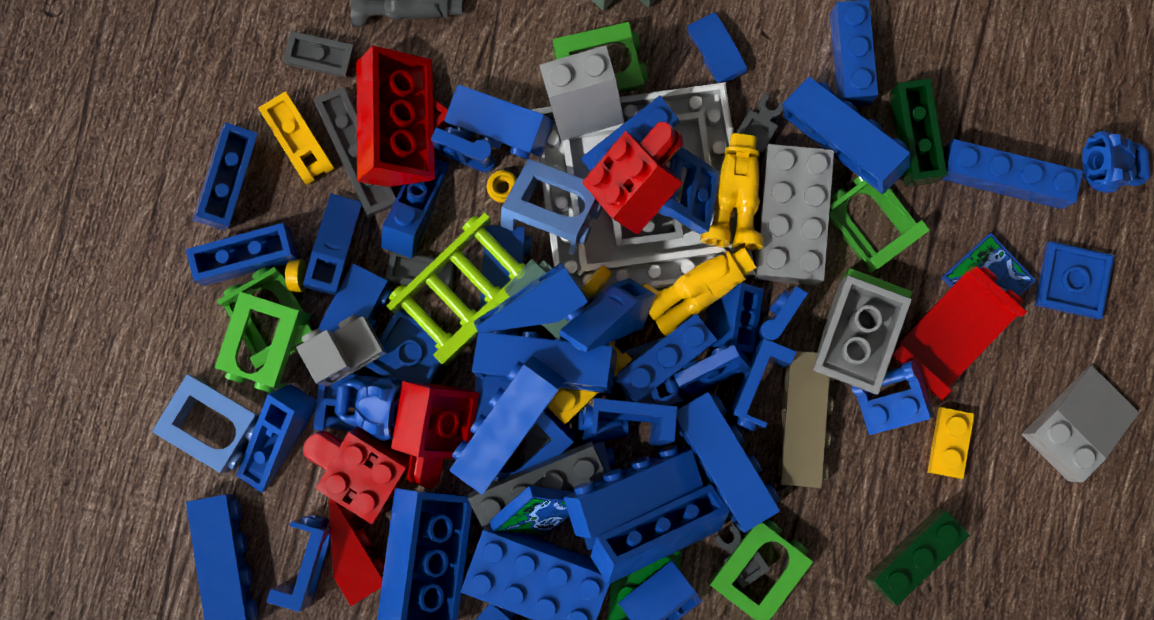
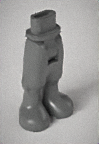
[351,0,463,28]

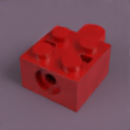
[582,122,683,235]
[391,381,479,489]
[303,426,410,524]

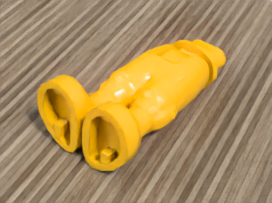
[700,133,764,250]
[642,247,757,336]

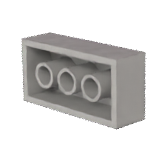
[752,144,834,286]

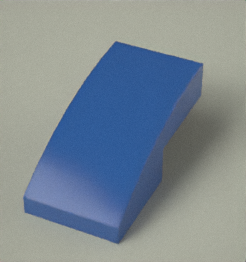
[687,12,747,83]

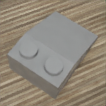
[813,276,912,395]
[1021,365,1139,482]

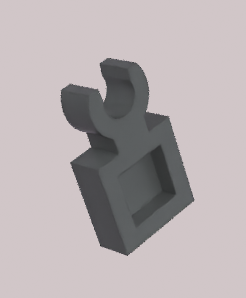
[736,94,783,156]
[714,525,770,589]

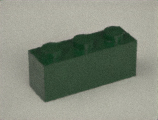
[889,78,947,187]
[865,509,970,606]

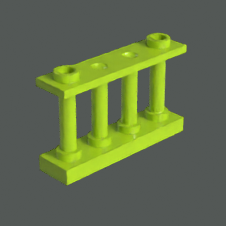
[386,212,525,367]

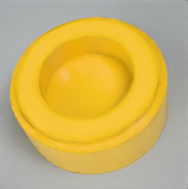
[285,259,307,292]
[581,264,612,297]

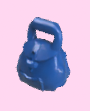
[1082,130,1151,193]
[334,377,402,441]

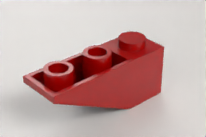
[329,499,385,606]

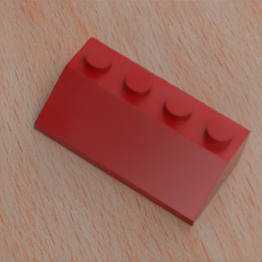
[356,45,435,187]

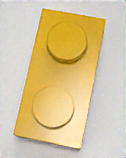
[927,407,974,479]

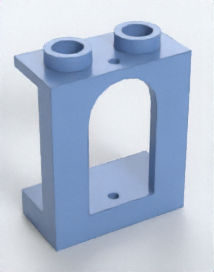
[500,159,603,255]
[152,374,260,473]

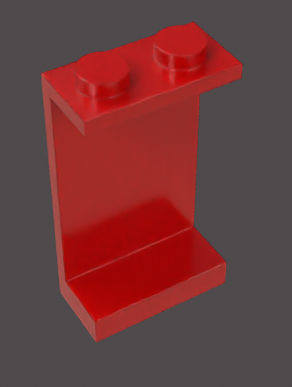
[892,266,1027,400]

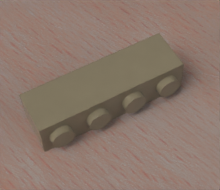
[776,351,834,488]

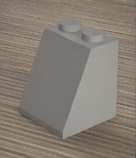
[539,45,624,142]

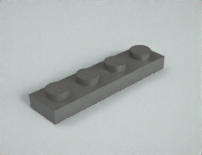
[313,87,396,217]
[468,441,606,527]

